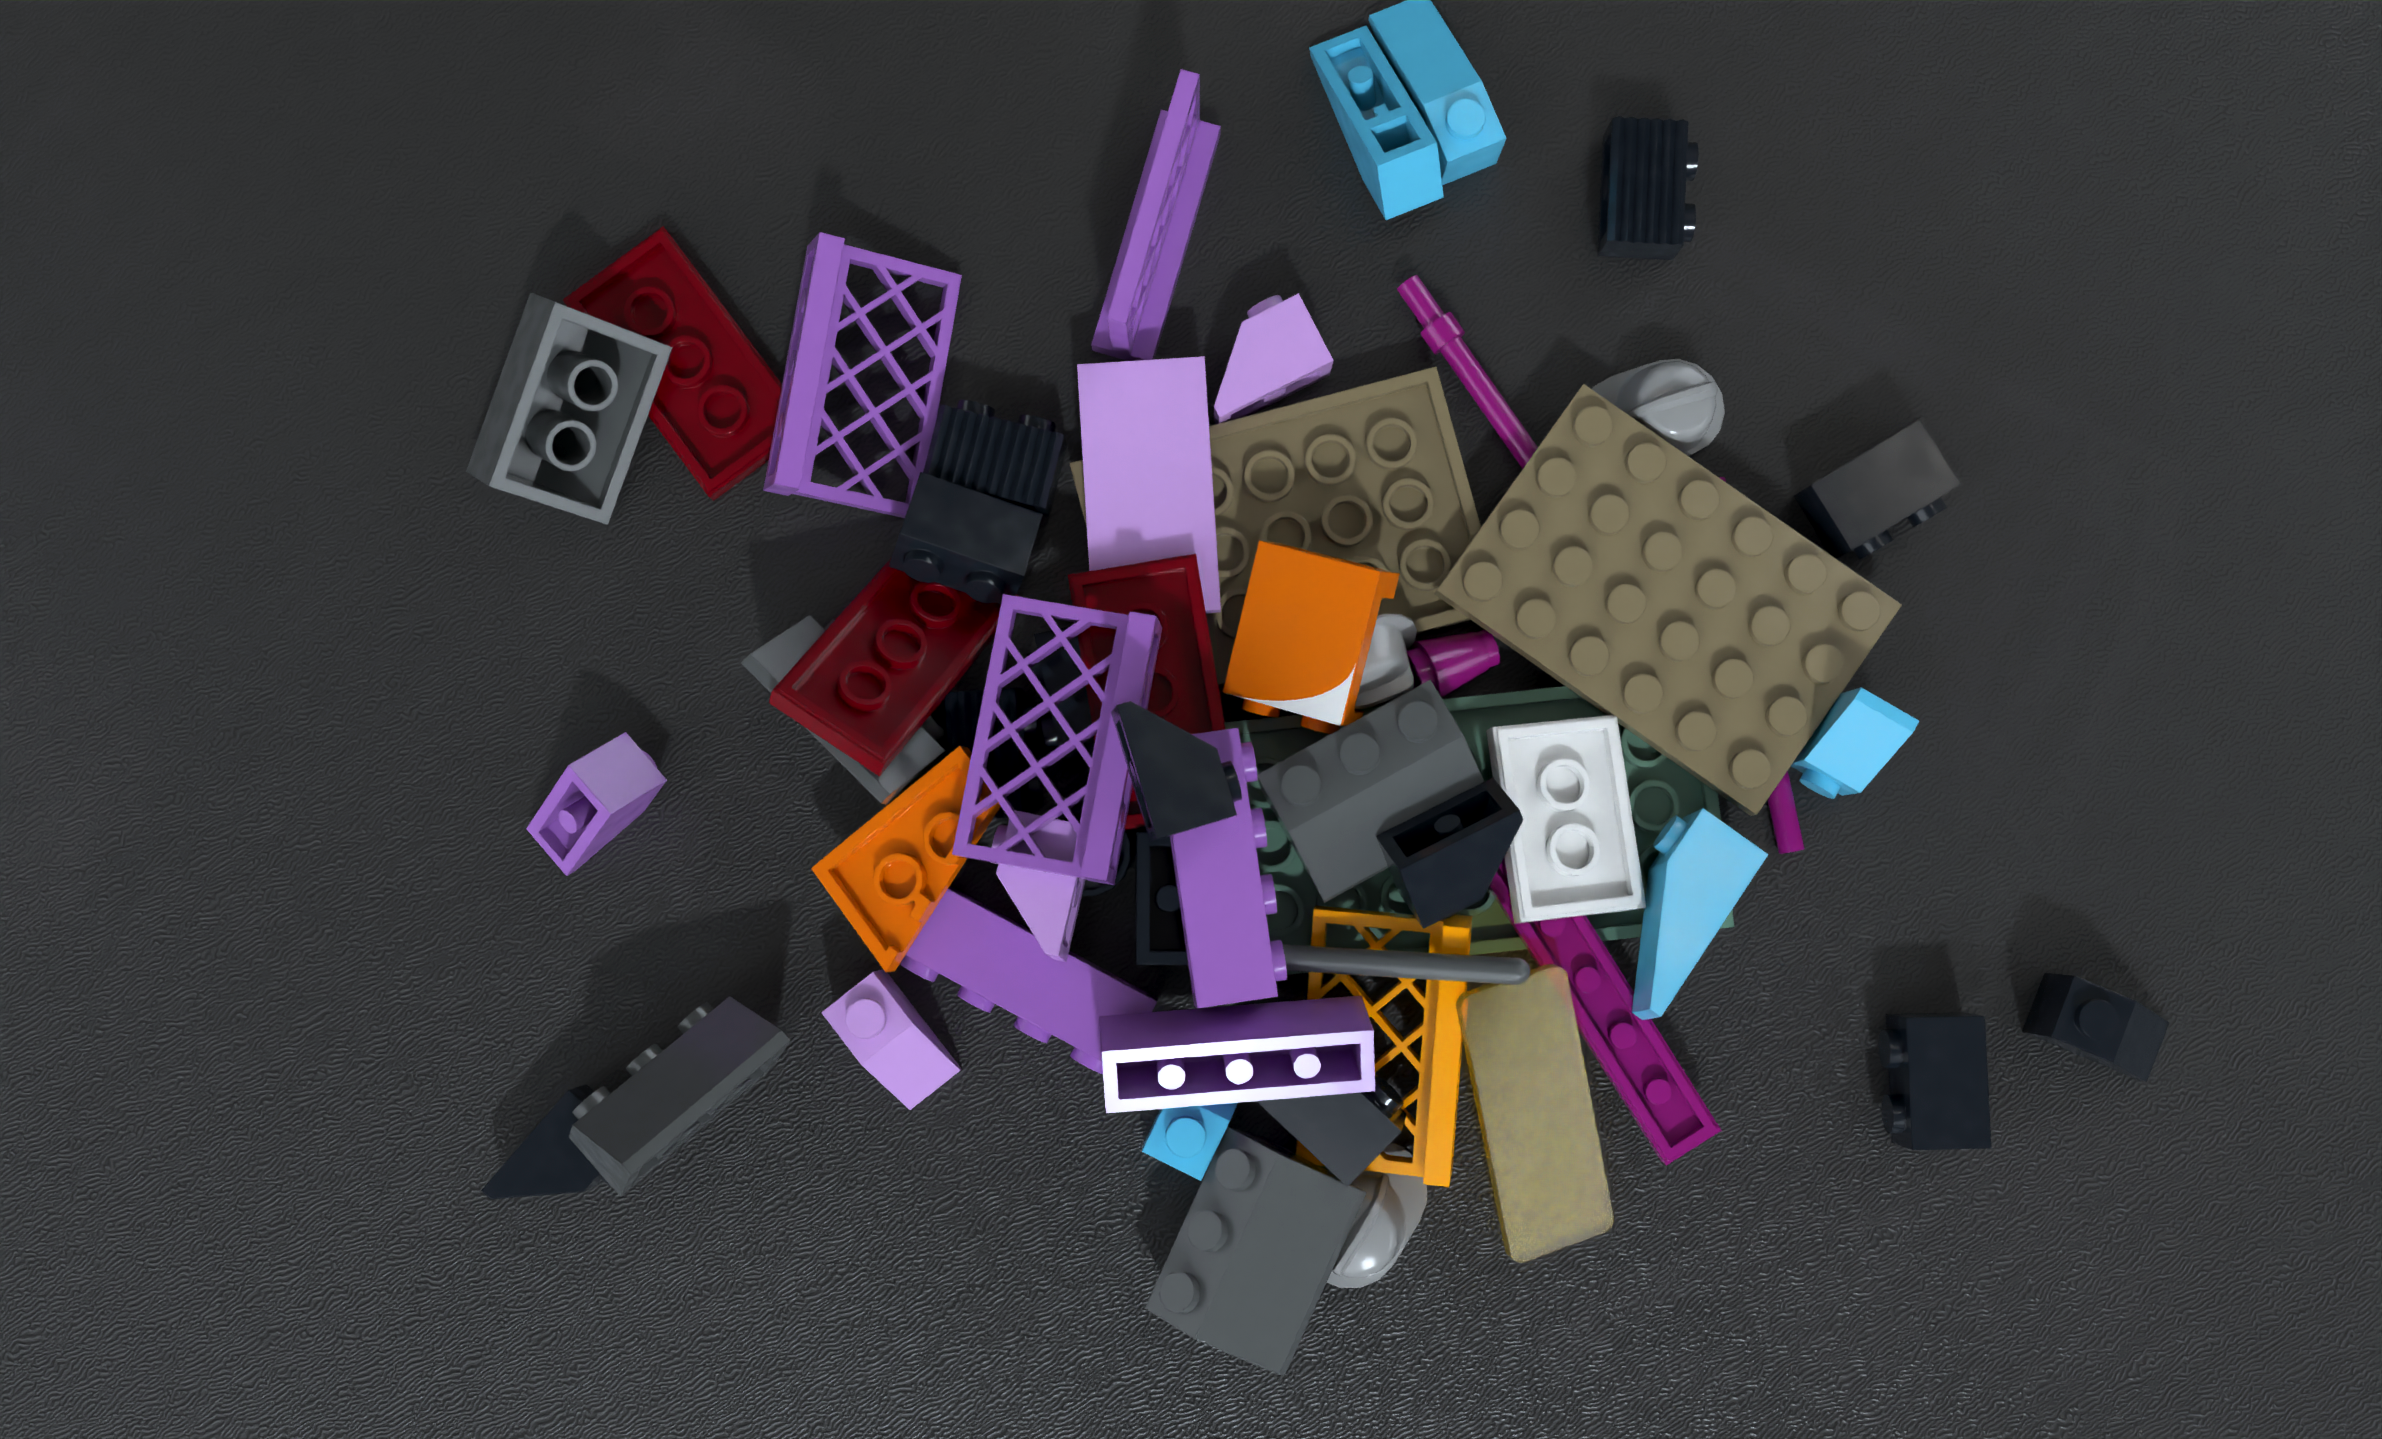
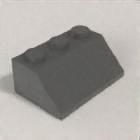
[466,292,673,525]
[741,615,948,805]
[1257,680,1484,903]
[569,996,790,1197]
[1145,1126,1367,1375]

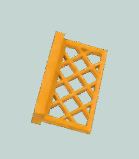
[1296,906,1473,1187]

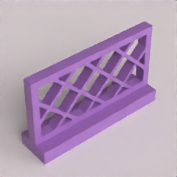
[1091,69,1221,361]
[763,232,962,518]
[952,594,1162,885]

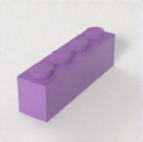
[1170,728,1287,1009]
[900,886,1158,1074]
[1099,995,1375,1113]

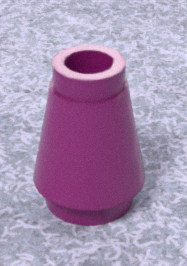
[1407,629,1500,698]

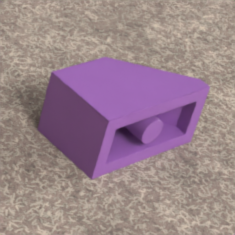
[526,732,667,876]

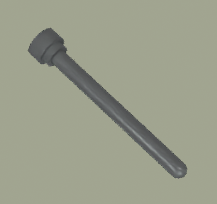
[1282,944,1531,985]

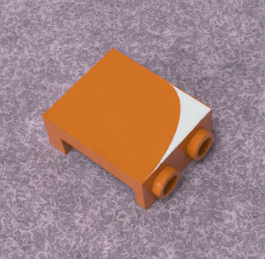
[1223,540,1400,734]

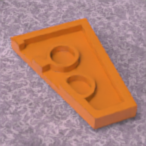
[811,746,1001,972]

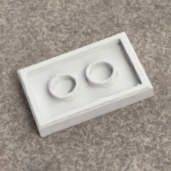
[1486,715,1646,924]

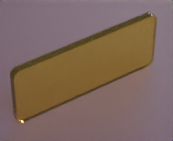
[1456,964,1614,1263]

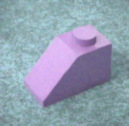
[1214,293,1334,424]
[991,810,1086,962]
[821,969,962,1110]

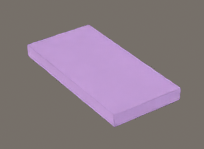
[1077,356,1221,613]

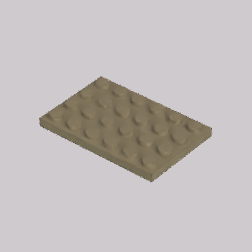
[1070,367,1481,687]
[1434,384,1902,816]

